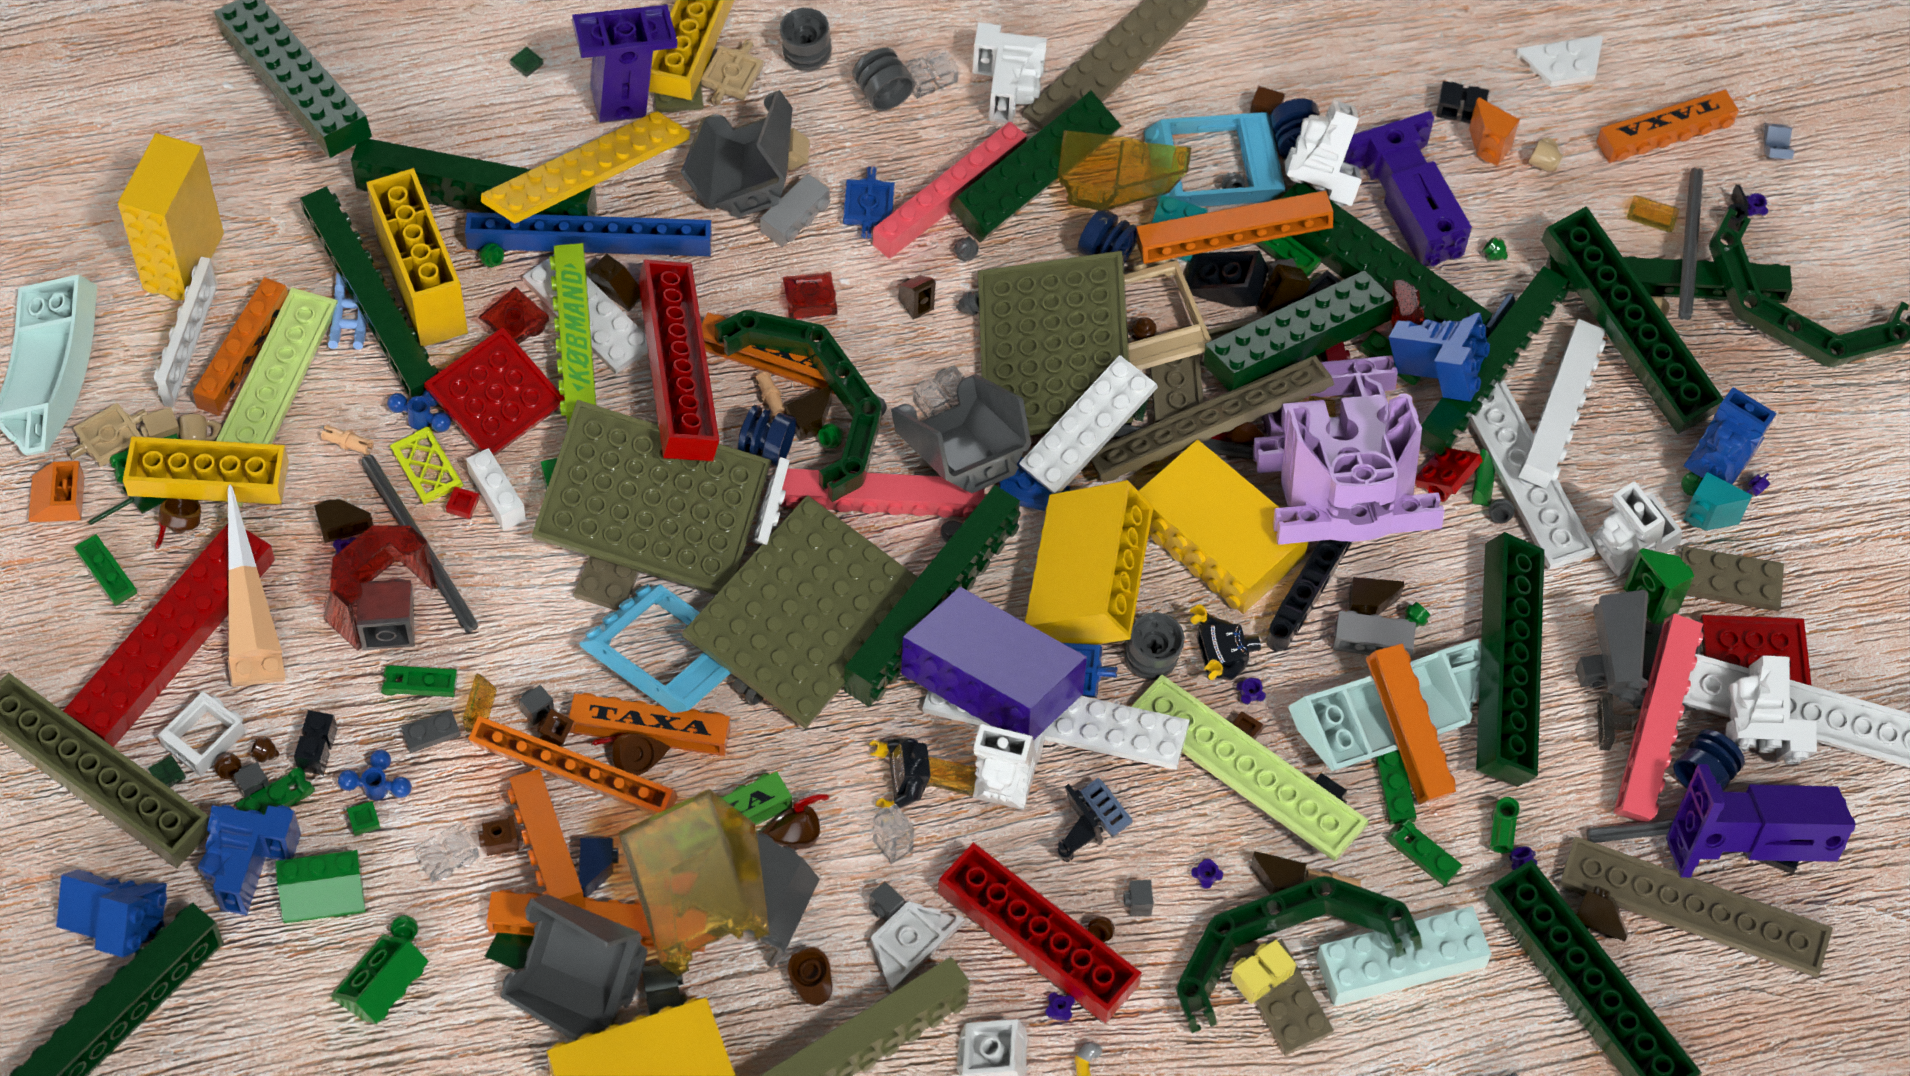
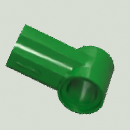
[1489,797,1520,854]

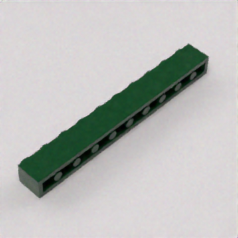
[300,186,439,399]
[1545,253,1793,303]
[1420,266,1569,455]

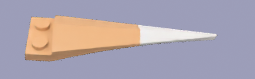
[228,485,286,687]

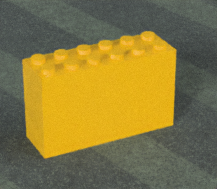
[117,133,224,301]
[366,168,468,347]
[1139,439,1308,614]
[1025,480,1153,645]
[546,997,735,1076]

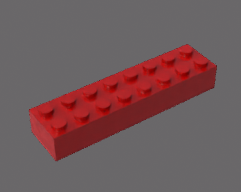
[938,842,1142,1024]

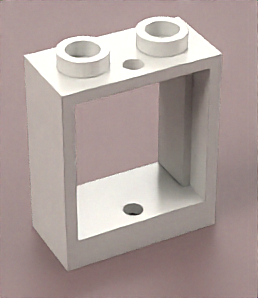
[158,691,245,777]

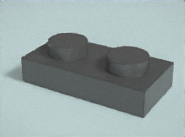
[401,710,461,753]

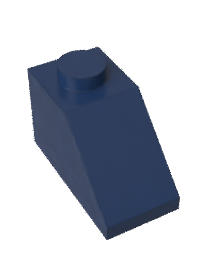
[579,838,619,897]

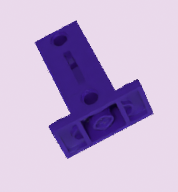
[572,5,677,122]

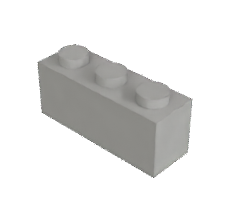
[760,173,830,248]
[1333,611,1416,658]

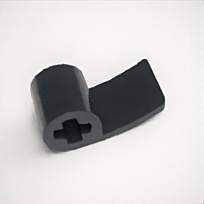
[1726,184,1748,232]

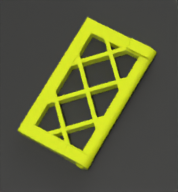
[390,427,464,505]

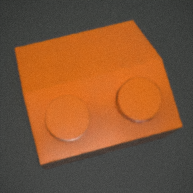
[1469,97,1520,166]

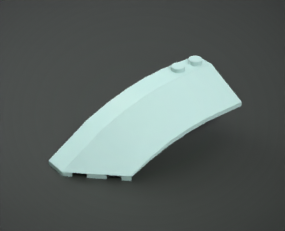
[0,274,97,456]
[1288,639,1481,771]

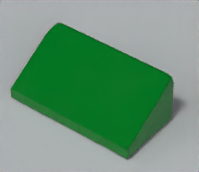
[1472,449,1495,506]

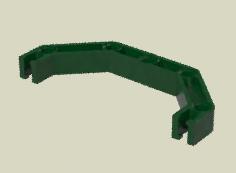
[1709,208,1910,367]
[715,310,882,502]
[1176,876,1422,1034]

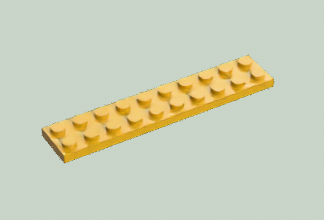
[481,111,690,224]

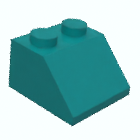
[1151,195,1208,263]
[1683,472,1753,531]

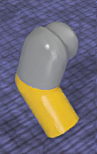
[1075,1041,1102,1076]

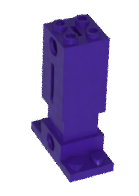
[1343,111,1472,267]
[1666,764,1855,878]

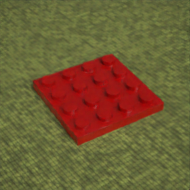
[424,327,565,456]
[1700,615,1812,686]

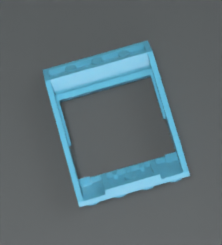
[1144,112,1286,207]
[579,584,731,713]

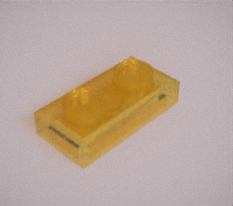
[927,757,977,796]

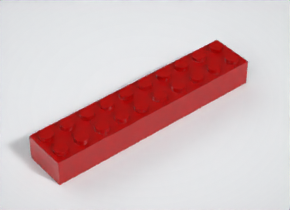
[638,259,719,461]
[63,523,275,747]

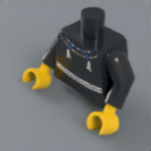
[1190,604,1261,680]
[869,737,930,817]

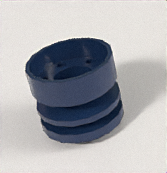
[1270,98,1320,159]
[1078,208,1137,263]
[738,405,796,467]
[1673,729,1745,791]

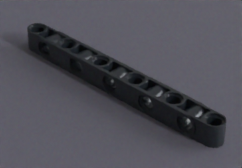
[1266,540,1353,652]

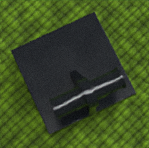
[1058,784,1104,862]

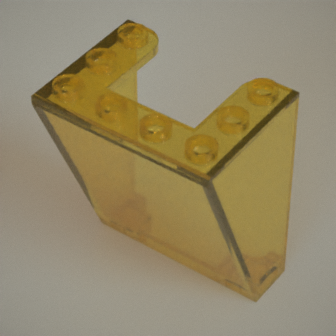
[619,789,770,976]

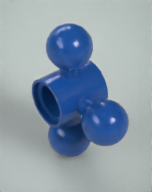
[387,389,451,432]
[338,750,412,801]

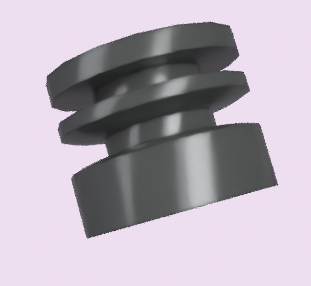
[780,8,832,71]
[853,47,915,111]
[1124,612,1185,680]

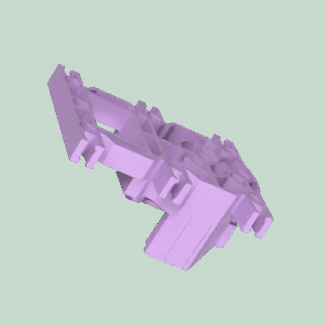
[1253,356,1444,545]

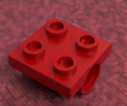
[1415,448,1483,502]

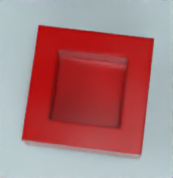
[446,487,480,519]

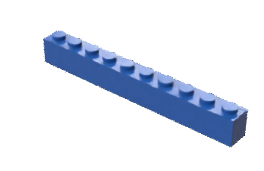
[465,212,712,256]

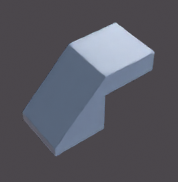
[1763,123,1794,160]

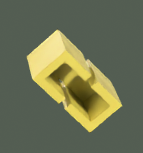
[1231,940,1296,1004]

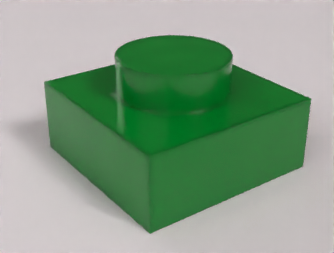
[347,801,381,836]

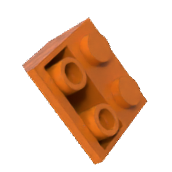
[28,461,85,522]

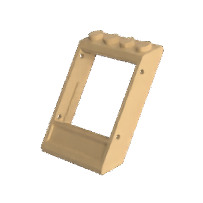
[1124,259,1212,370]

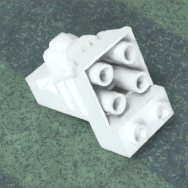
[973,22,1047,123]
[1284,99,1362,207]
[1589,481,1682,578]
[1725,656,1817,764]
[973,724,1045,810]

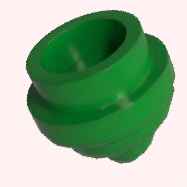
[1482,236,1508,261]
[478,243,504,268]
[818,423,844,448]
[1681,472,1703,496]
[1405,602,1431,627]
[391,915,418,941]

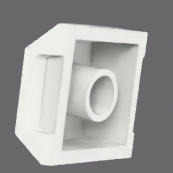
[957,1019,1028,1076]

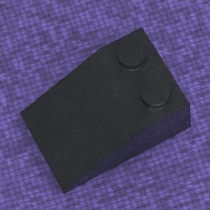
[1185,250,1269,307]

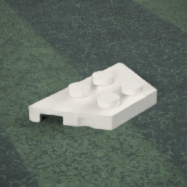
[1516,35,1603,87]
[751,457,790,545]
[871,901,965,993]

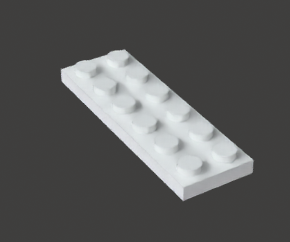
[522,255,648,375]
[154,257,218,408]
[1019,355,1158,494]

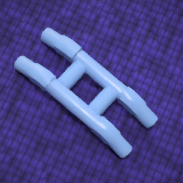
[328,273,366,350]

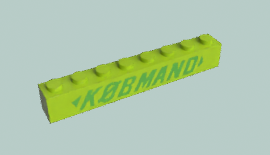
[550,243,596,425]

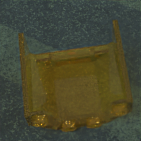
[1058,130,1191,211]

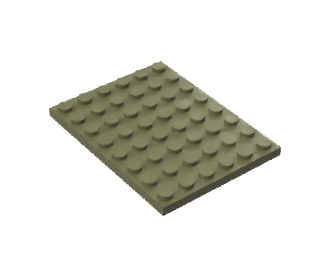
[978,251,1133,435]
[531,400,772,595]
[682,495,918,729]

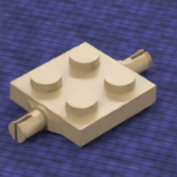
[701,40,763,105]
[68,403,148,467]

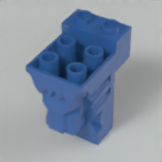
[1389,313,1490,402]
[1684,387,1777,485]
[198,805,301,915]
[56,869,167,958]

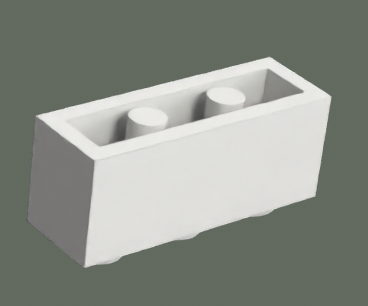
[466,448,526,531]

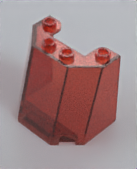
[323,525,436,651]

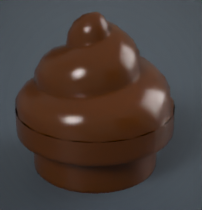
[1132,317,1157,340]
[250,736,279,763]
[214,752,242,780]
[1088,916,1115,943]

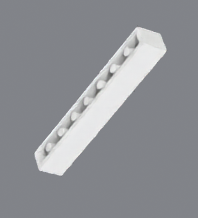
[1518,319,1606,489]

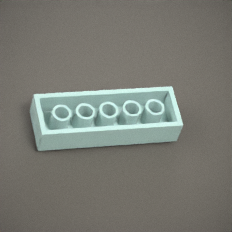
[1316,906,1492,1006]

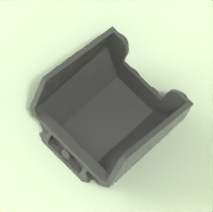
[681,90,793,218]
[891,374,1031,493]
[1593,590,1702,714]
[677,827,820,968]
[500,894,648,1041]

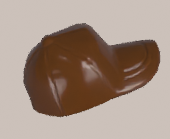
[787,947,832,1005]

